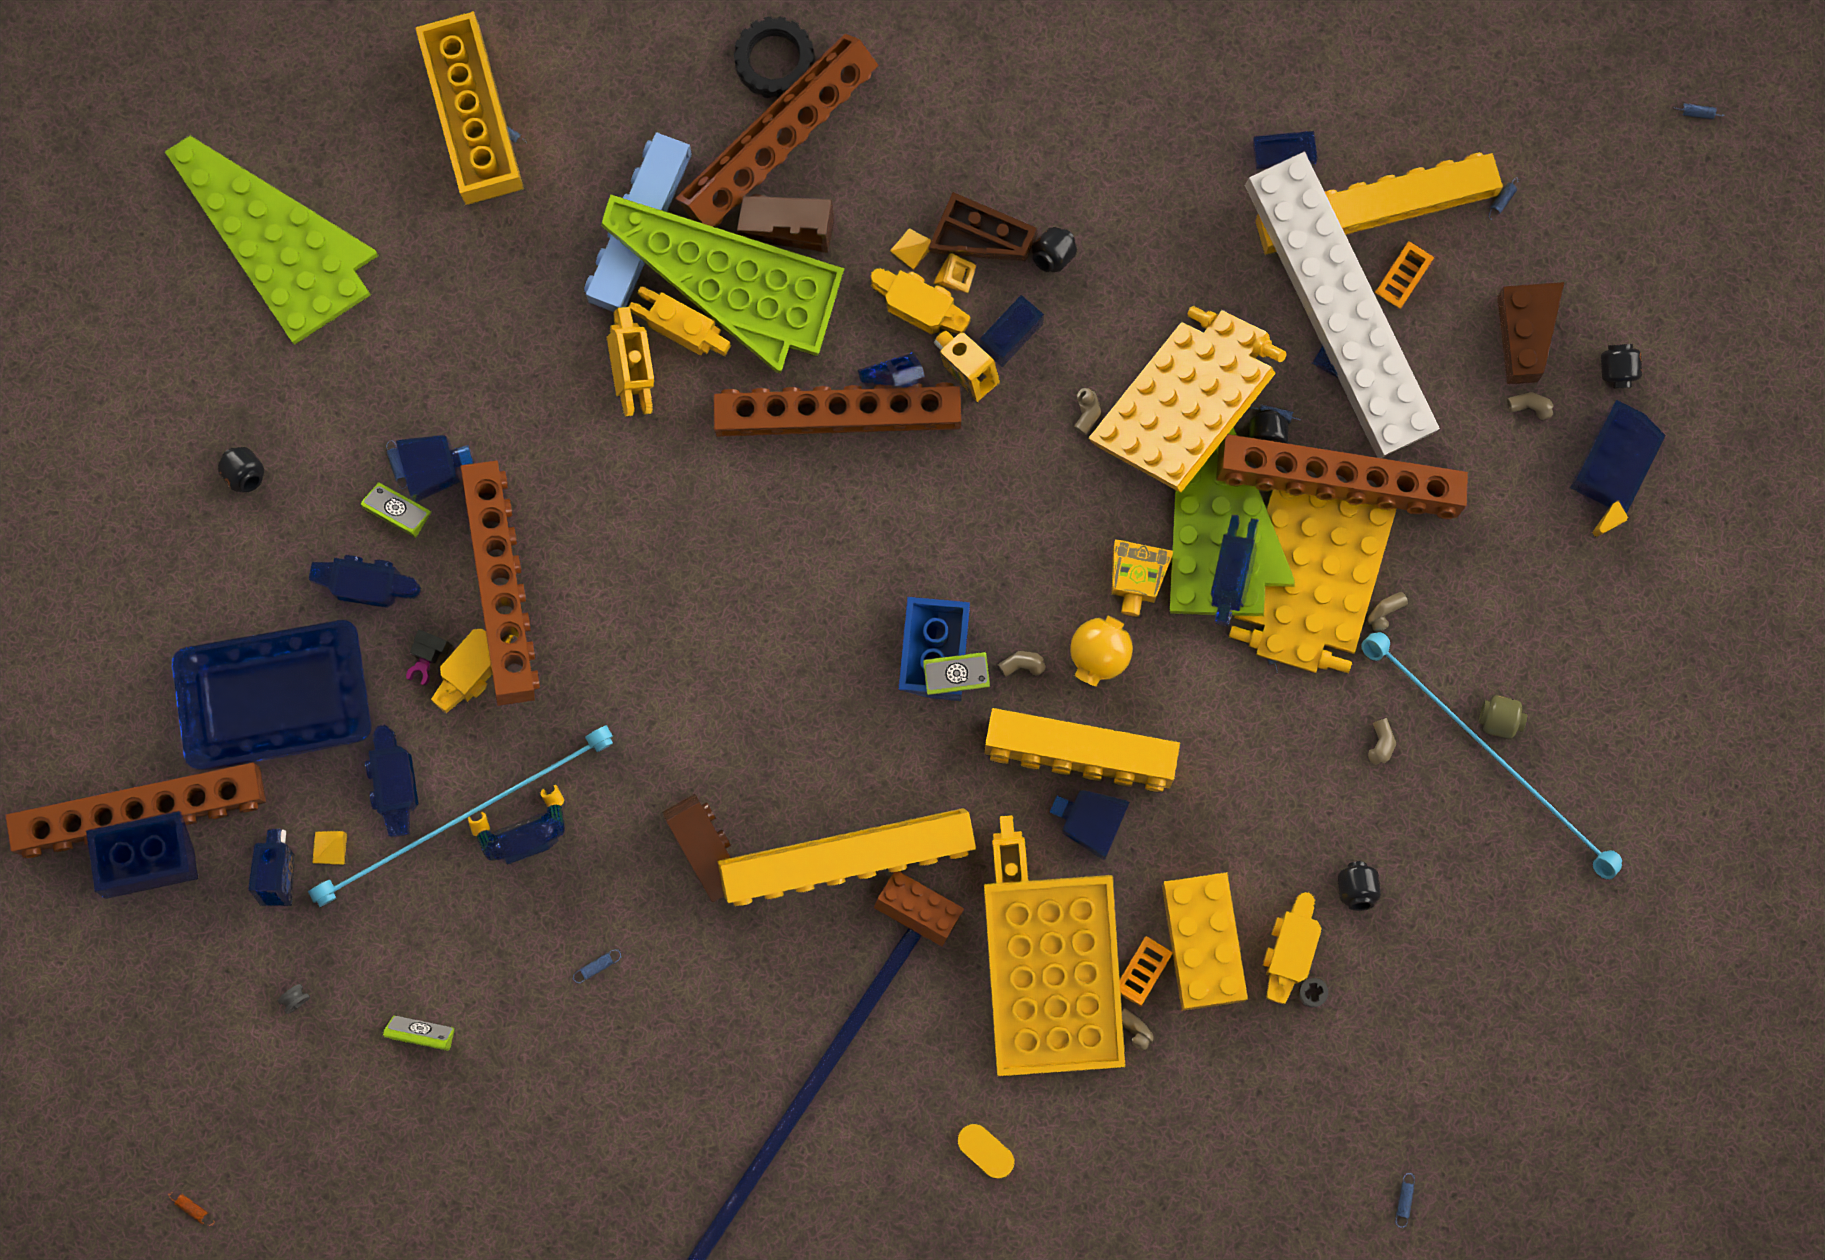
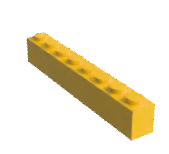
[1255,153,1503,255]
[717,808,976,906]

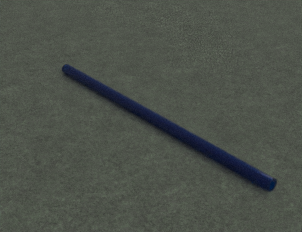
[687,928,922,1260]

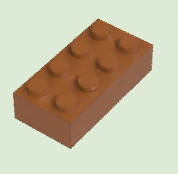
[874,871,964,947]

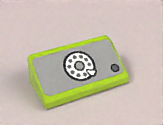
[360,482,431,538]
[923,652,990,695]
[383,1015,454,1051]

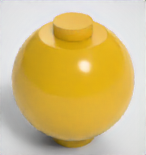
[1070,616,1133,687]

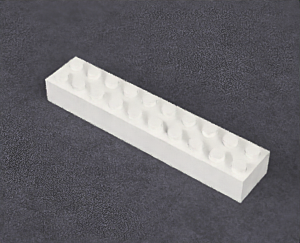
[1245,151,1440,458]

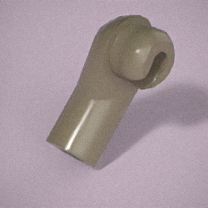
[1073,388,1101,436]
[1507,392,1553,420]
[1368,592,1408,632]
[997,651,1046,677]
[1368,718,1396,765]
[1122,1008,1154,1051]

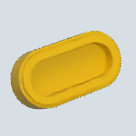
[958,1124,1014,1178]

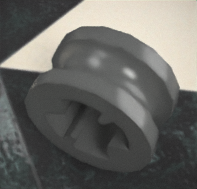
[1299,978,1328,1007]
[277,984,310,1014]

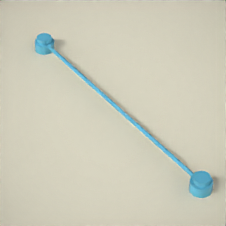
[1361,632,1622,879]
[308,725,613,907]

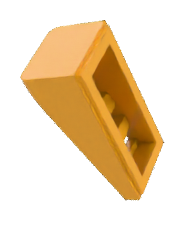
[1375,241,1434,309]
[1120,936,1173,1007]

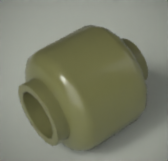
[1478,695,1528,739]

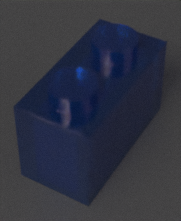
[980,295,1044,367]

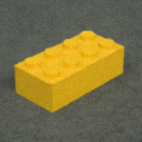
[1162,873,1248,1011]

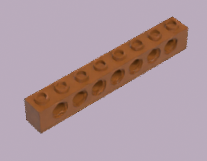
[675,34,879,227]
[714,382,961,437]
[1216,434,1468,519]
[461,460,540,706]
[6,762,266,858]

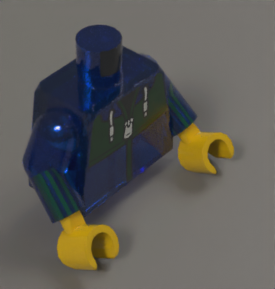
[468,785,565,865]

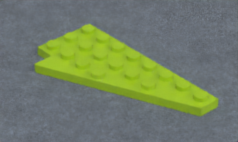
[165,136,378,345]
[601,194,844,374]
[1170,427,1295,616]

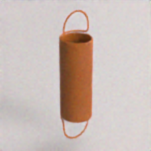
[169,1192,214,1225]

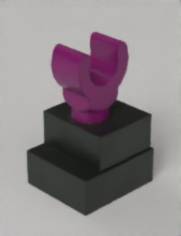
[406,629,451,686]

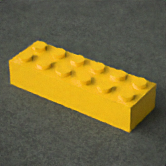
[415,12,524,205]
[985,708,1180,792]

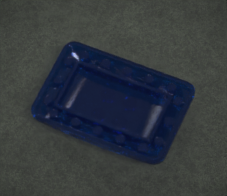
[172,620,372,770]

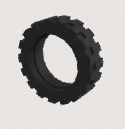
[734,16,814,98]

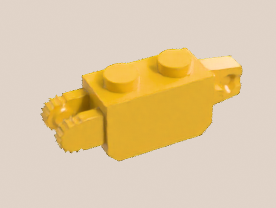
[870,268,971,334]
[629,286,731,357]
[607,307,654,416]
[431,629,514,714]
[992,815,1028,883]
[1263,892,1322,1004]

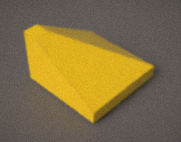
[890,228,931,270]
[934,253,976,293]
[1592,501,1628,537]
[313,831,347,865]

